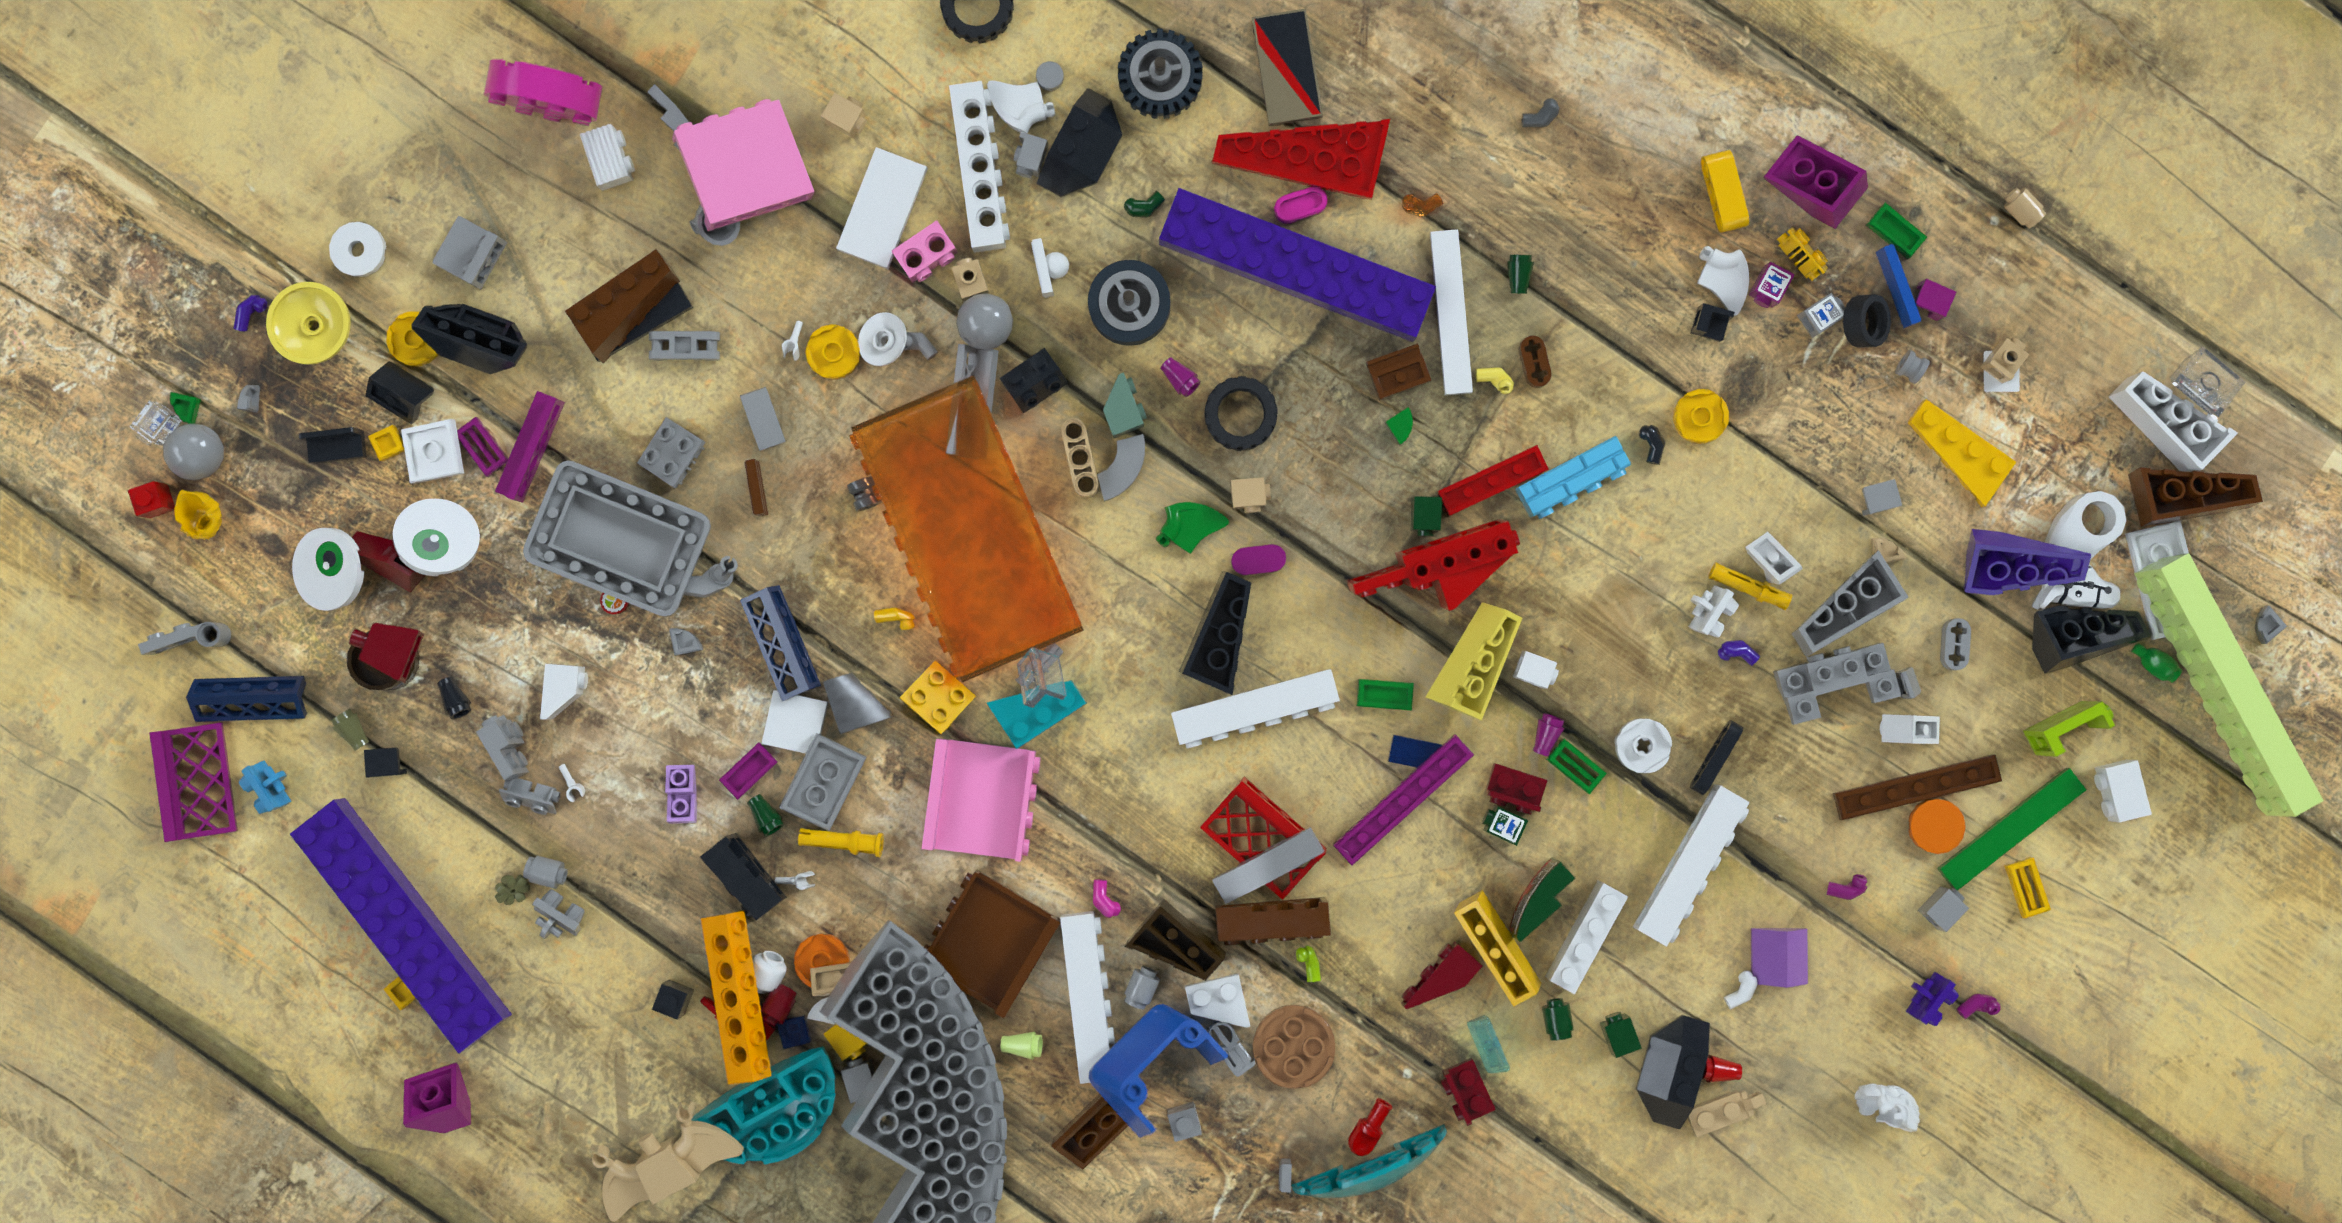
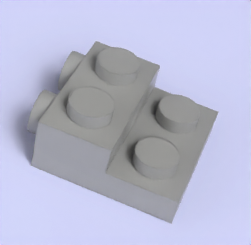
[476,715,529,780]

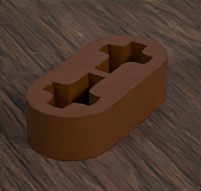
[1519,336,1552,388]

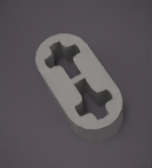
[1940,618,1971,670]

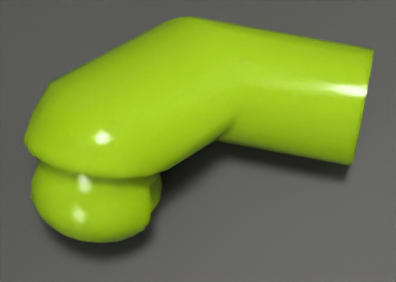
[1296,945,1321,982]

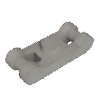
[649,331,720,361]

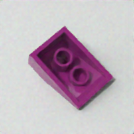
[1764,135,1868,229]

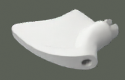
[987,80,1055,133]
[1697,246,1749,316]

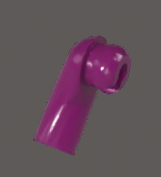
[1826,874,1868,900]

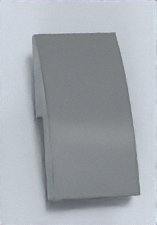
[740,387,786,451]

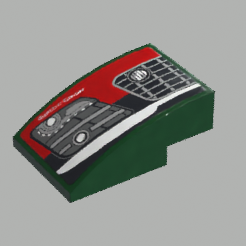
[1509,858,1576,942]

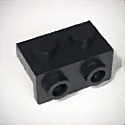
[999,348,1068,413]

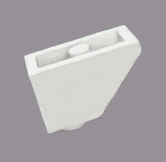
[540,664,588,719]
[1880,714,1940,744]

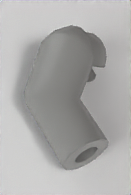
[904,332,938,360]

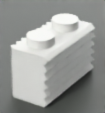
[580,124,635,191]

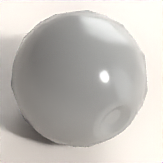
[956,293,1013,350]
[163,423,224,480]

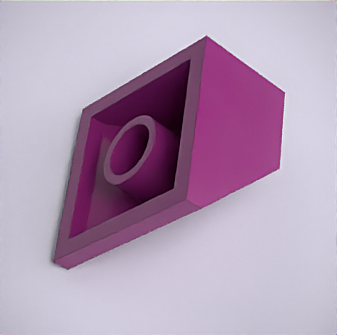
[403,1062,471,1134]

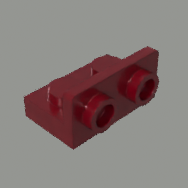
[1484,763,1548,815]
[1441,1058,1496,1126]

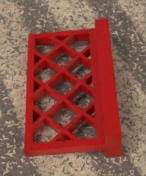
[1200,776,1327,900]

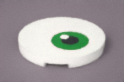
[392,499,480,576]
[292,528,364,611]

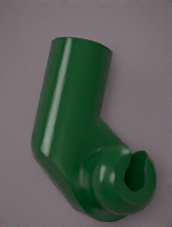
[1124,191,1165,218]

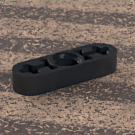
[1690,720,1743,795]

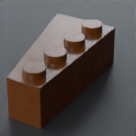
[565,249,680,364]
[2128,467,2263,527]
[1215,897,1331,946]

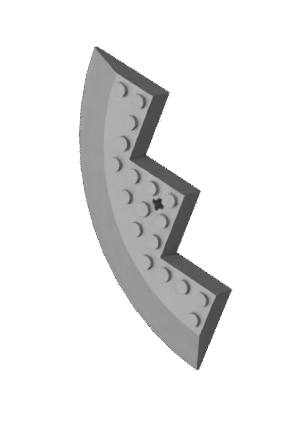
[819,920,1007,1223]

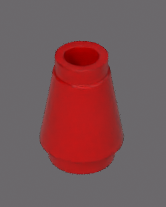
[1702,1055,1742,1083]

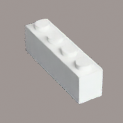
[1545,881,1628,994]

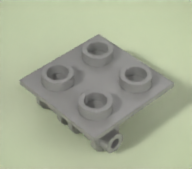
[637,417,706,488]

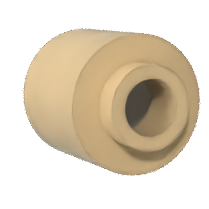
[2004,187,2046,228]

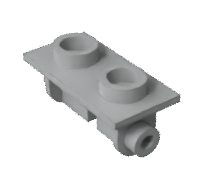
[499,778,561,815]

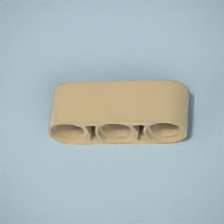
[1061,418,1099,498]

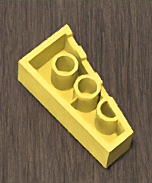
[1426,602,1522,721]

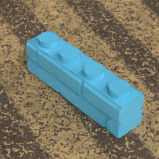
[1515,436,1631,519]

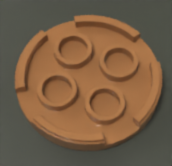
[1253,1005,1335,1088]

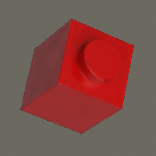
[127,481,175,518]

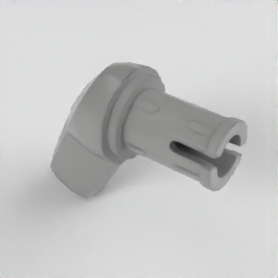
[684,556,738,598]

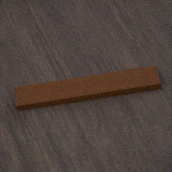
[1833,754,2002,820]

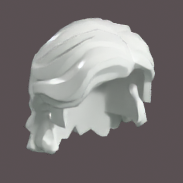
[1855,1084,1920,1132]

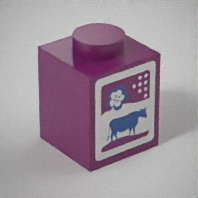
[1748,262,1795,308]

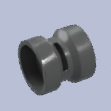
[847,476,882,512]

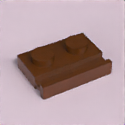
[1366,343,1432,400]

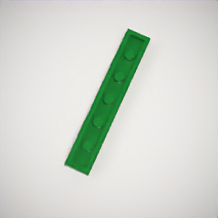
[1937,768,2087,891]

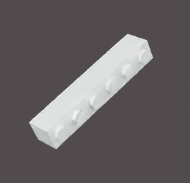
[1171,669,1340,749]
[1633,784,1750,947]
[1060,911,1115,1084]

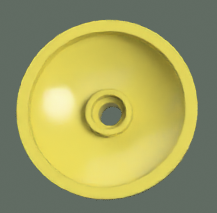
[266,282,351,365]

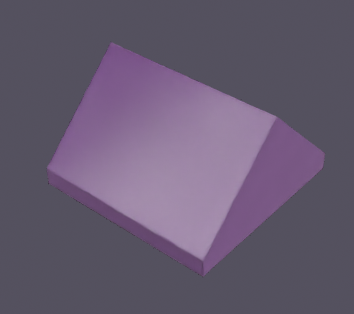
[1751,928,1808,988]

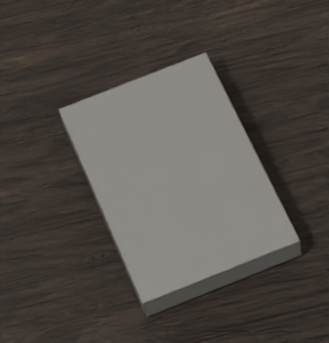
[779,733,867,831]

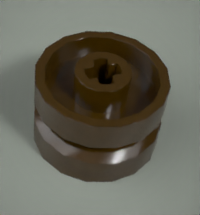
[347,631,420,690]

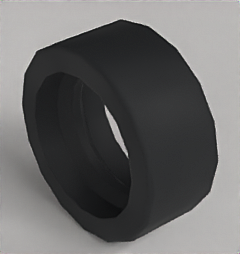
[1843,294,1891,348]

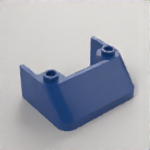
[1089,1004,1229,1138]

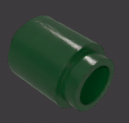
[1542,998,1574,1041]

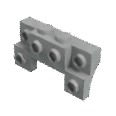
[1773,643,1901,725]

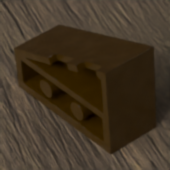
[1124,899,1226,981]

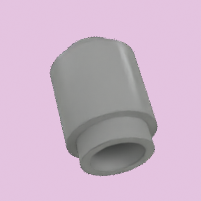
[523,856,568,889]
[1124,966,1160,1010]

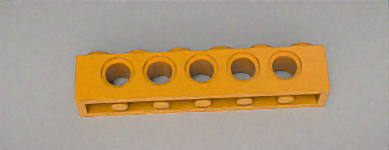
[701,911,772,1085]

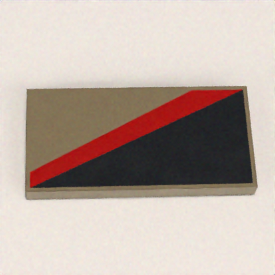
[1252,9,1323,126]

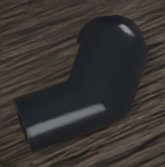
[1639,425,1665,465]

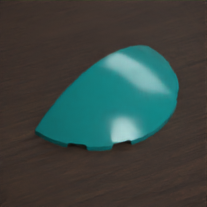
[691,1046,836,1164]
[1291,1124,1447,1198]

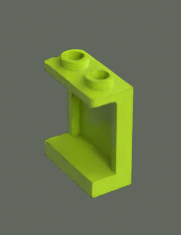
[2023,701,2115,757]

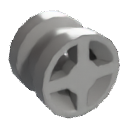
[1895,350,1930,384]

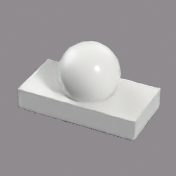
[1031,238,1069,298]

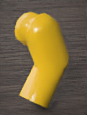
[874,607,915,630]

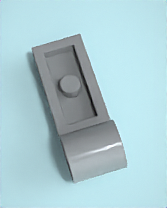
[138,622,231,655]

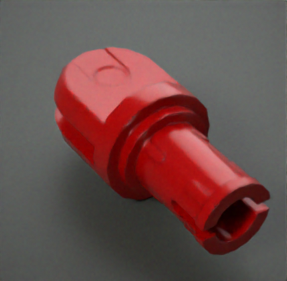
[1348,1098,1393,1157]

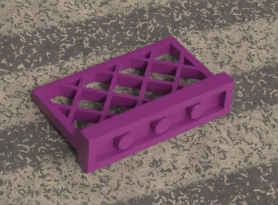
[149,723,238,842]

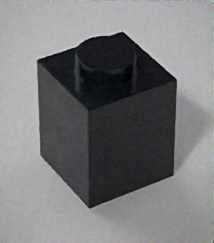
[652,980,694,1020]

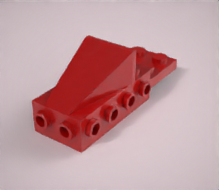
[1346,519,1520,611]

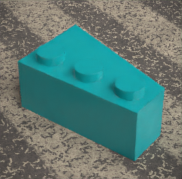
[987,680,1087,749]

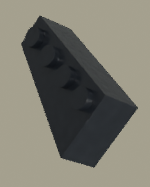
[1179,571,1251,695]

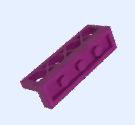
[495,391,565,503]

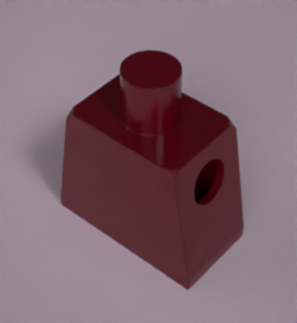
[349,623,424,683]

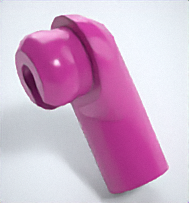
[1093,879,1121,918]

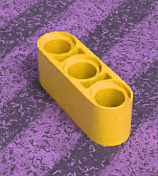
[1701,150,1749,233]

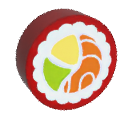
[600,593,629,614]

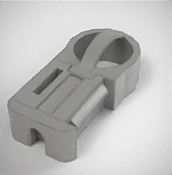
[1208,1021,1255,1077]

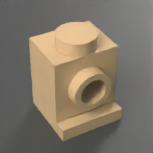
[1981,338,2029,383]

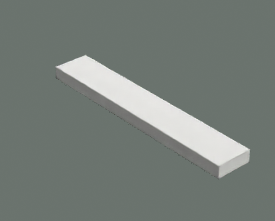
[1430,229,1473,396]

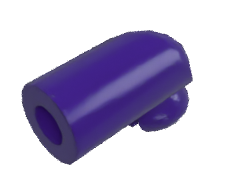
[233,295,268,331]
[1718,640,1760,666]

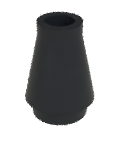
[437,677,472,720]

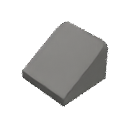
[1895,667,1921,699]

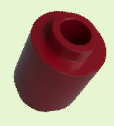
[761,984,797,1027]

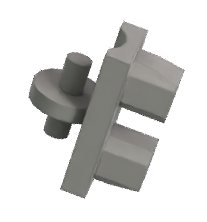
[532,889,585,939]

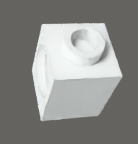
[1513,651,1559,689]

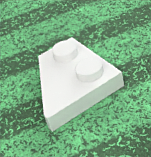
[1185,974,1250,1028]

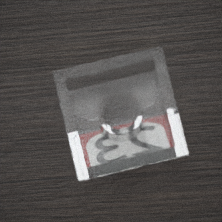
[2170,346,2246,420]

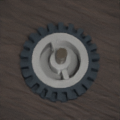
[1118,29,1203,119]

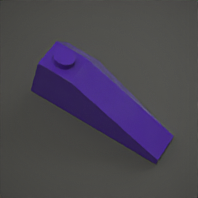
[1964,529,2091,595]

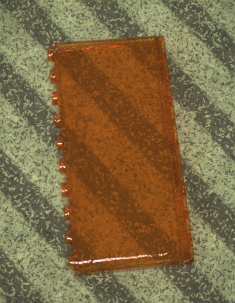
[849,375,1084,683]

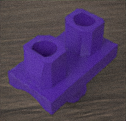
[1906,972,1959,1026]

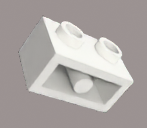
[2094,760,2152,822]

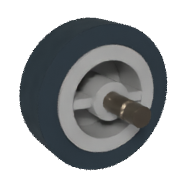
[1088,260,1170,346]

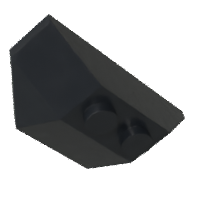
[1036,88,1123,197]
[411,304,527,375]
[1636,1015,1710,1130]

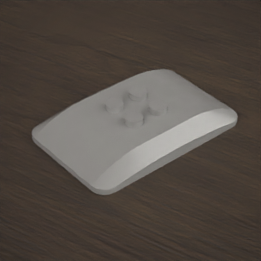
[523,460,711,617]

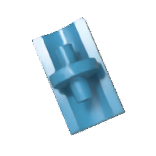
[238,760,291,814]

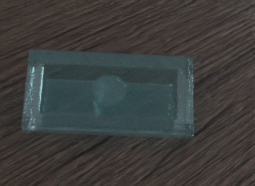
[1467,1015,1510,1073]

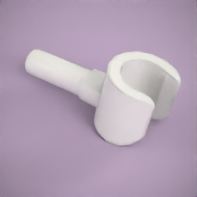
[782,321,803,361]
[559,764,585,802]
[775,871,815,890]

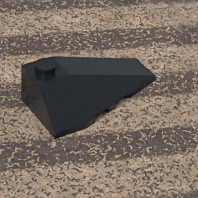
[2032,605,2151,674]

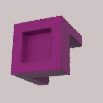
[1915,279,1957,321]

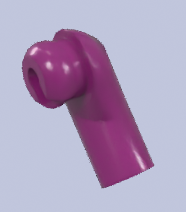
[1956,993,2001,1020]

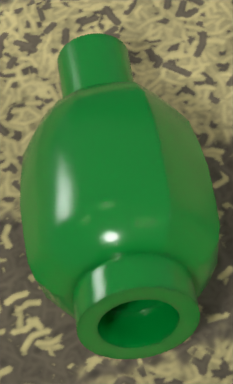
[2131,643,2182,683]

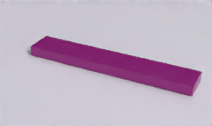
[1333,734,1474,866]

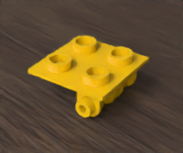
[1777,226,1828,281]
[900,660,976,734]

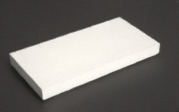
[836,147,928,269]
[2125,521,2189,640]

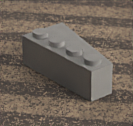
[1792,550,1909,657]

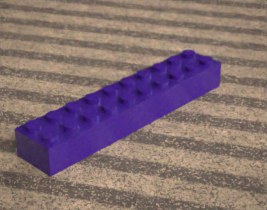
[1159,188,1436,342]
[290,798,512,1054]

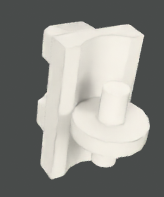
[1688,585,1739,638]

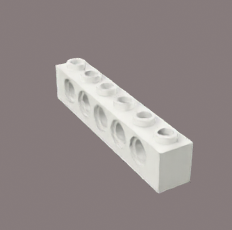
[949,81,1010,253]

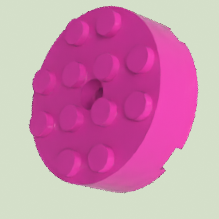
[484,59,603,126]

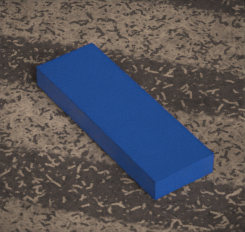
[1876,244,1922,328]

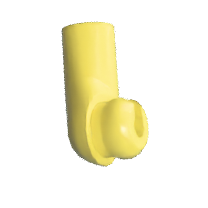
[1475,367,1514,394]

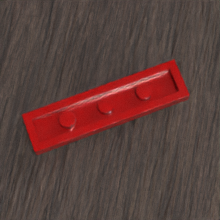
[1437,445,1549,517]

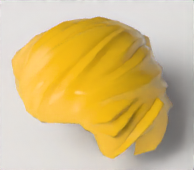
[174,490,222,540]

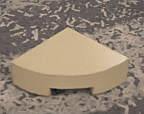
[1871,537,1906,563]

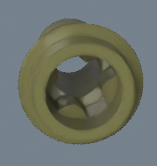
[330,708,369,751]

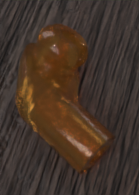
[1402,193,1443,217]

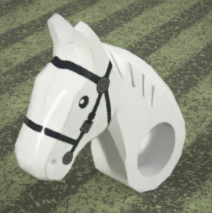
[2032,491,2126,610]

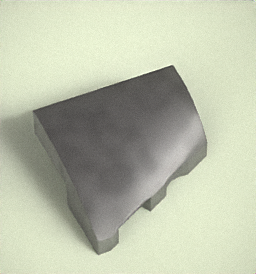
[823,673,893,734]

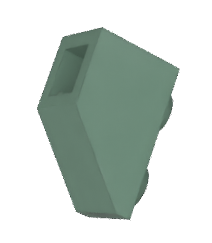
[1103,372,1147,438]

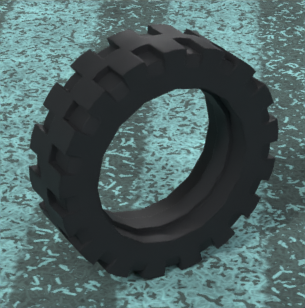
[940,0,1014,43]
[1204,376,1278,451]

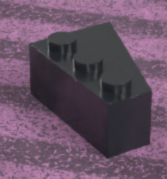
[700,833,787,920]

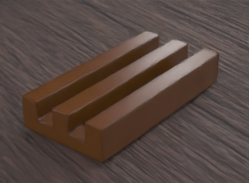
[744,459,769,517]

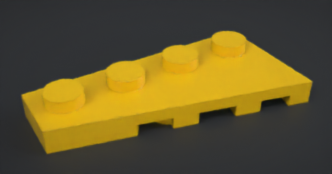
[1907,399,2016,507]

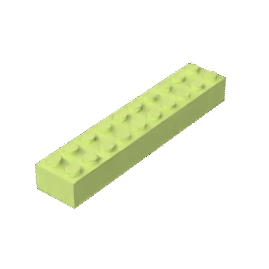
[2134,553,2324,817]

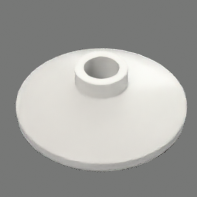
[858,312,907,367]

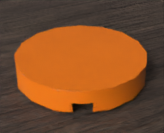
[1908,799,1966,854]
[794,933,850,988]

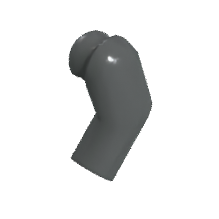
[1522,98,1559,127]

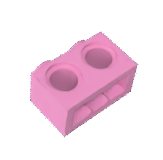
[892,220,958,283]

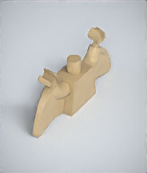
[592,1101,744,1222]

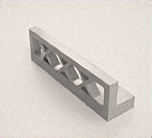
[946,344,999,459]

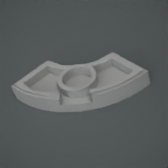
[1097,434,1145,502]

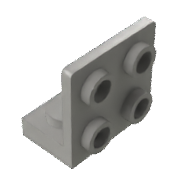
[433,216,507,290]

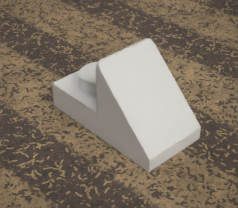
[1745,532,1802,585]

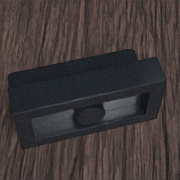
[365,361,434,425]
[298,427,367,464]

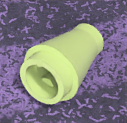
[1001,1032,1043,1060]

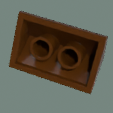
[1051,1094,1142,1170]

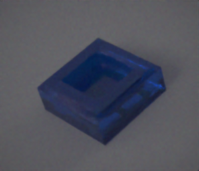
[777,1014,812,1050]

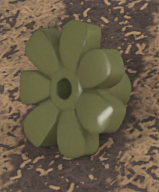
[495,875,530,905]

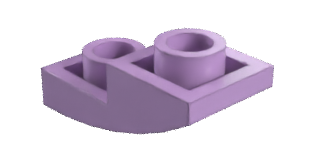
[665,765,697,824]

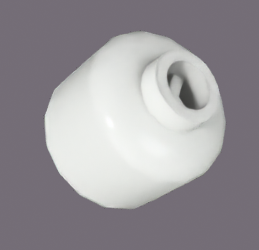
[752,951,787,994]

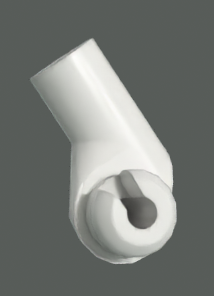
[1724,971,1758,1010]

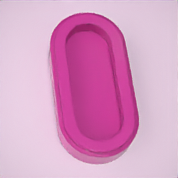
[1274,186,1328,224]

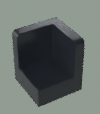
[1690,303,1735,342]
[364,747,407,778]

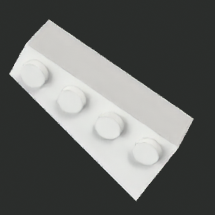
[2108,372,2238,472]

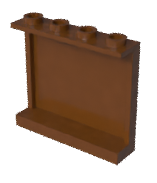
[924,870,1061,1018]

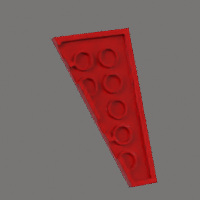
[1212,119,1390,200]

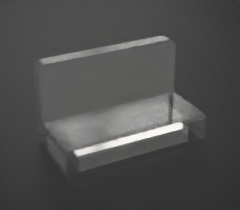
[1017,647,1066,708]

